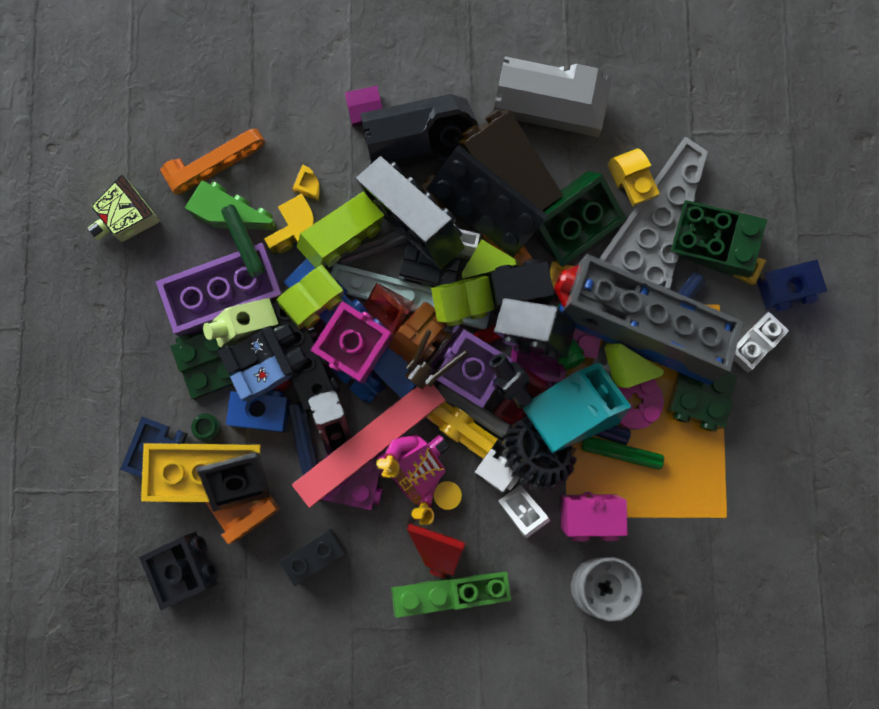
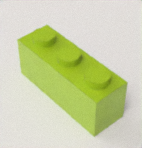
[296,192,385,268]

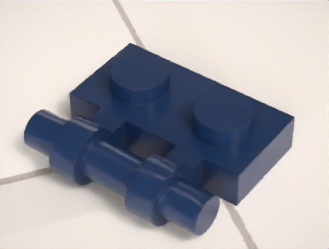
[120,417,188,478]

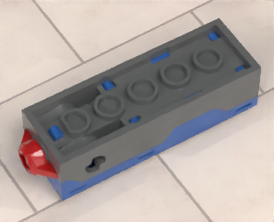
[554,254,743,385]

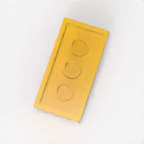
[141,443,261,502]

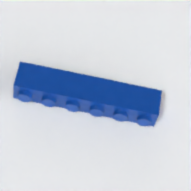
[284,259,420,399]

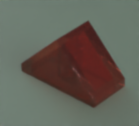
[364,283,414,334]

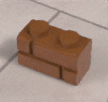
[389,302,449,363]

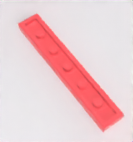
[292,385,446,508]

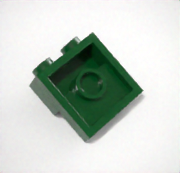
[170,328,234,400]
[666,372,737,432]

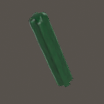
[221,204,265,278]

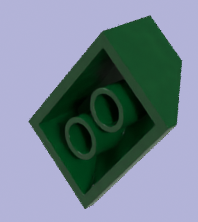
[534,171,627,267]

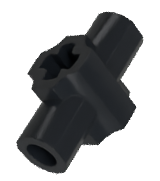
[489,353,533,408]

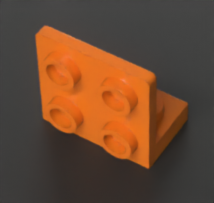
[205,493,281,544]

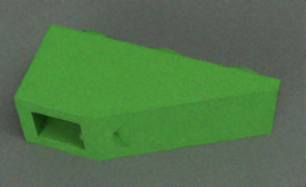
[185,180,277,230]

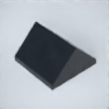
[197,452,270,512]

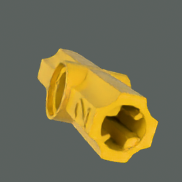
[425,402,498,459]

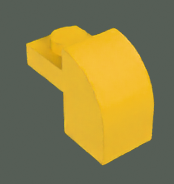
[608,148,660,207]
[264,194,316,255]

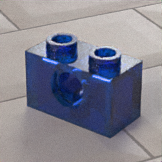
[757,259,827,312]

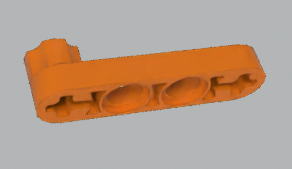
[160,128,265,195]

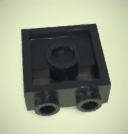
[139,532,218,610]

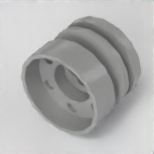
[571,557,642,621]

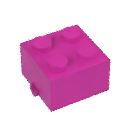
[311,301,394,384]
[560,491,627,541]

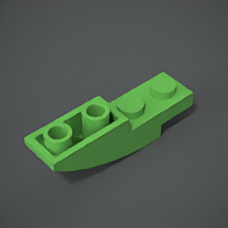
[391,572,511,618]

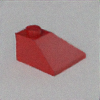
[407,523,465,578]

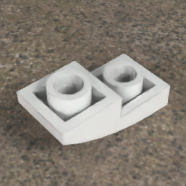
[733,312,789,373]

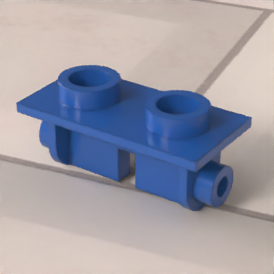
[332,365,386,404]

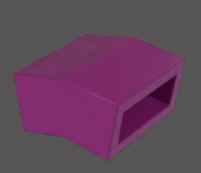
[344,86,383,127]

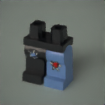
[218,324,309,402]

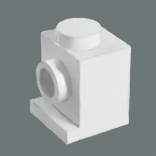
[474,449,519,492]

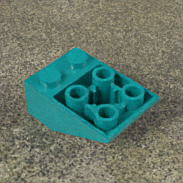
[523,362,631,453]

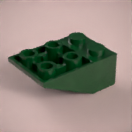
[670,200,767,279]

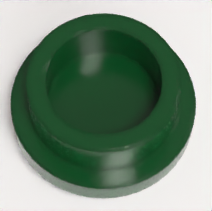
[191,413,220,441]

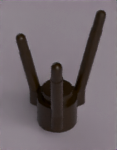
[405,330,469,390]

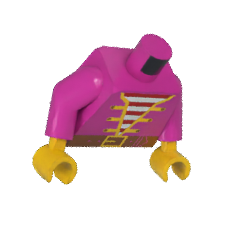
[377,434,450,525]

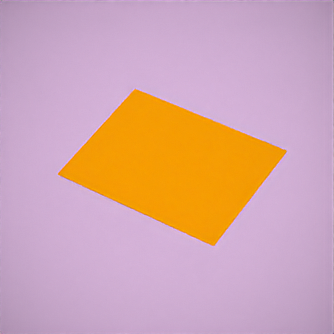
[565,305,727,518]

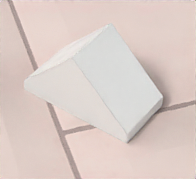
[498,485,550,538]

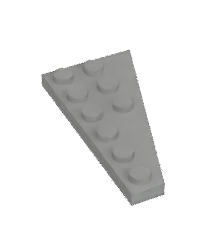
[600,137,708,289]

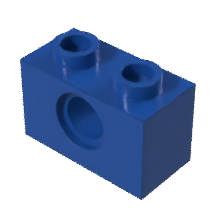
[226,391,291,433]

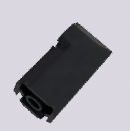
[360,94,478,167]

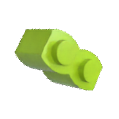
[277,265,344,330]
[431,276,495,326]

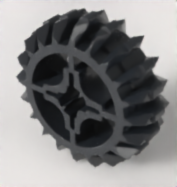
[501,416,577,491]

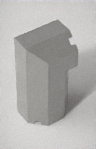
[494,57,612,137]

